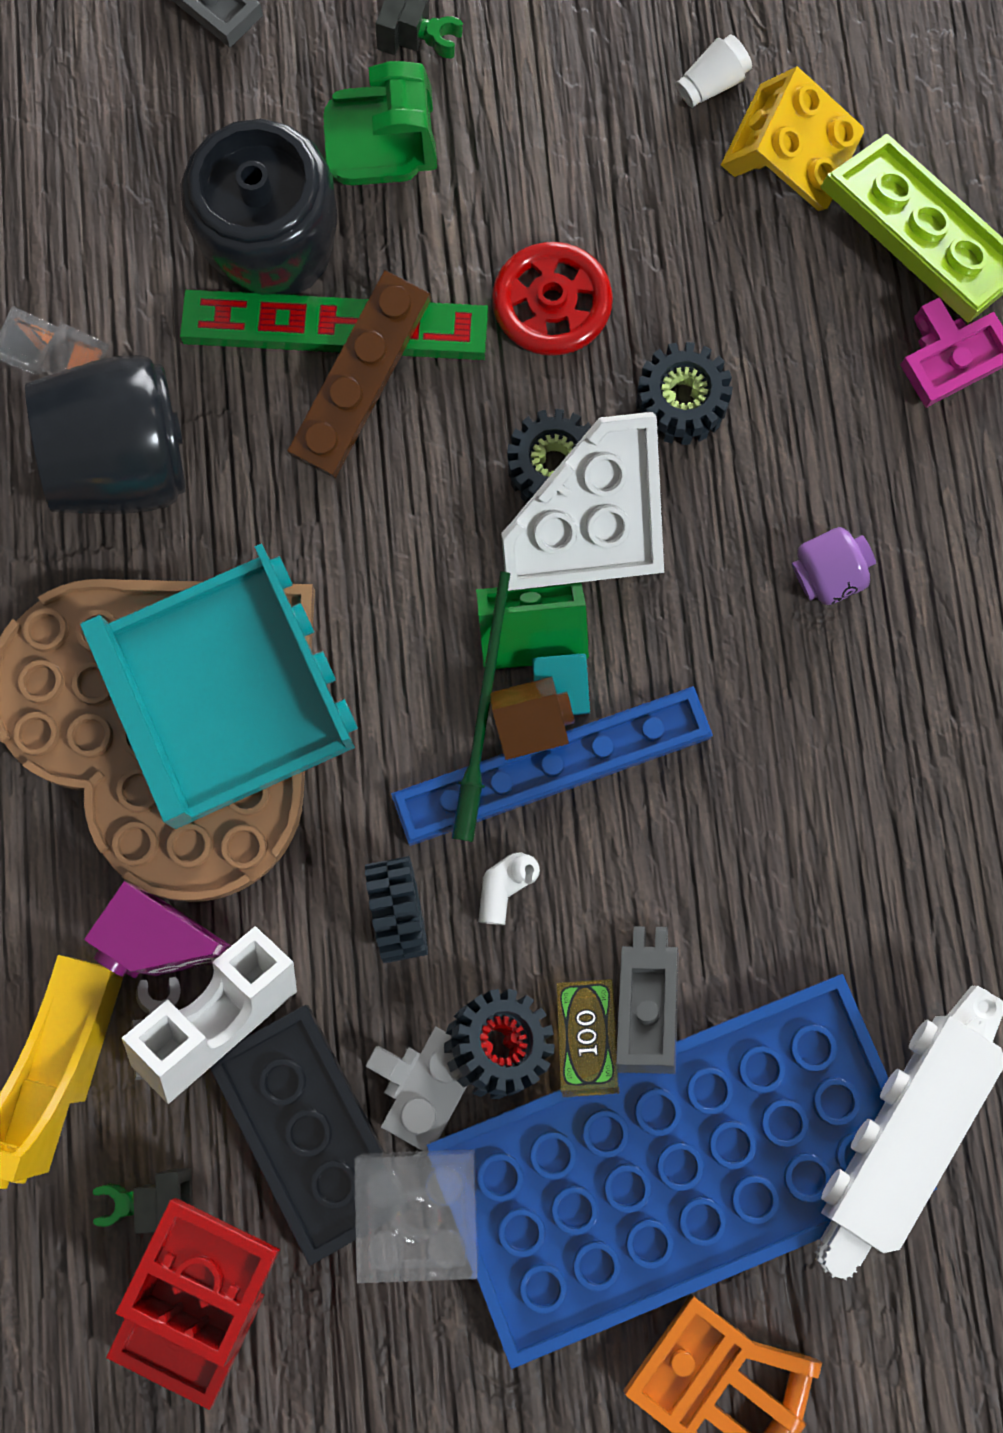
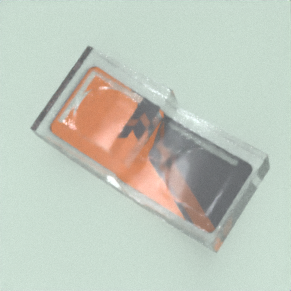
[0,306,109,377]

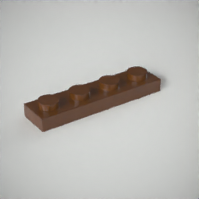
[287,270,432,479]

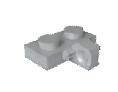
[366,1026,467,1155]

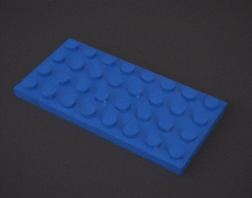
[427,974,937,1369]

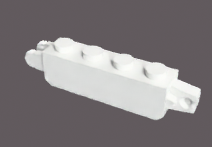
[815,986,1003,1280]

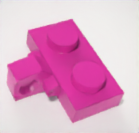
[900,297,1003,408]

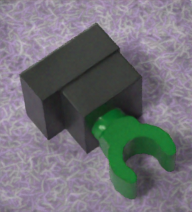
[376,0,463,59]
[93,1168,193,1234]

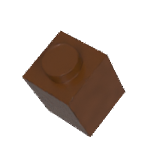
[491,677,575,760]

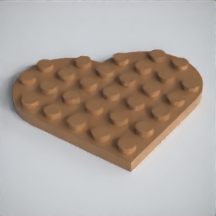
[0,579,315,902]

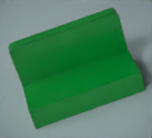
[476,582,589,669]

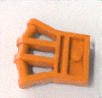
[624,1293,822,1433]

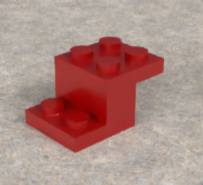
[106,1198,280,1410]

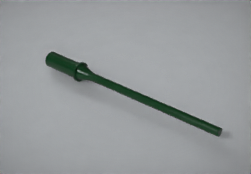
[452,571,511,842]

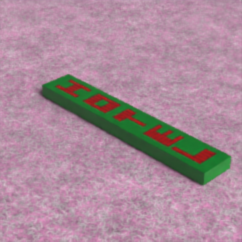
[180,290,488,360]

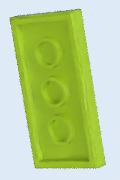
[820,134,1003,323]

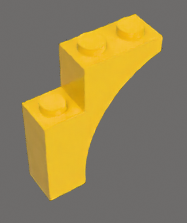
[0,955,124,1189]

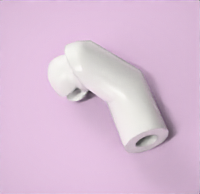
[478,853,540,925]

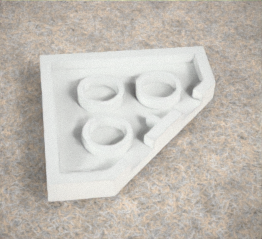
[501,412,664,591]

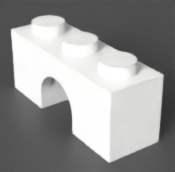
[122,926,297,1104]

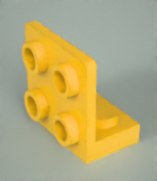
[721,66,864,211]

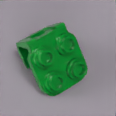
[323,61,437,186]

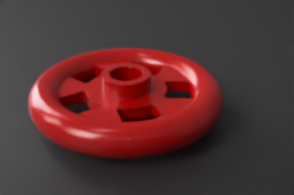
[492,242,613,356]

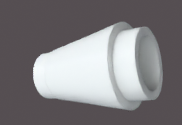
[676,34,752,108]

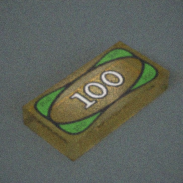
[557,979,620,1097]

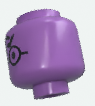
[792,527,876,605]

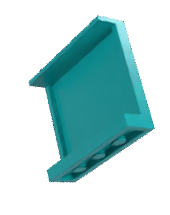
[80,543,358,829]

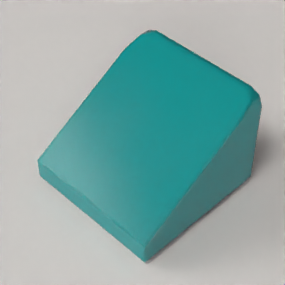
[532,654,590,715]

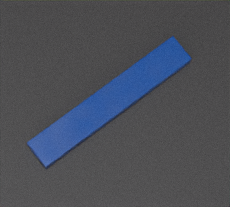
[391,686,713,846]

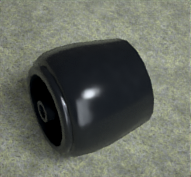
[180,119,338,295]
[25,355,186,514]

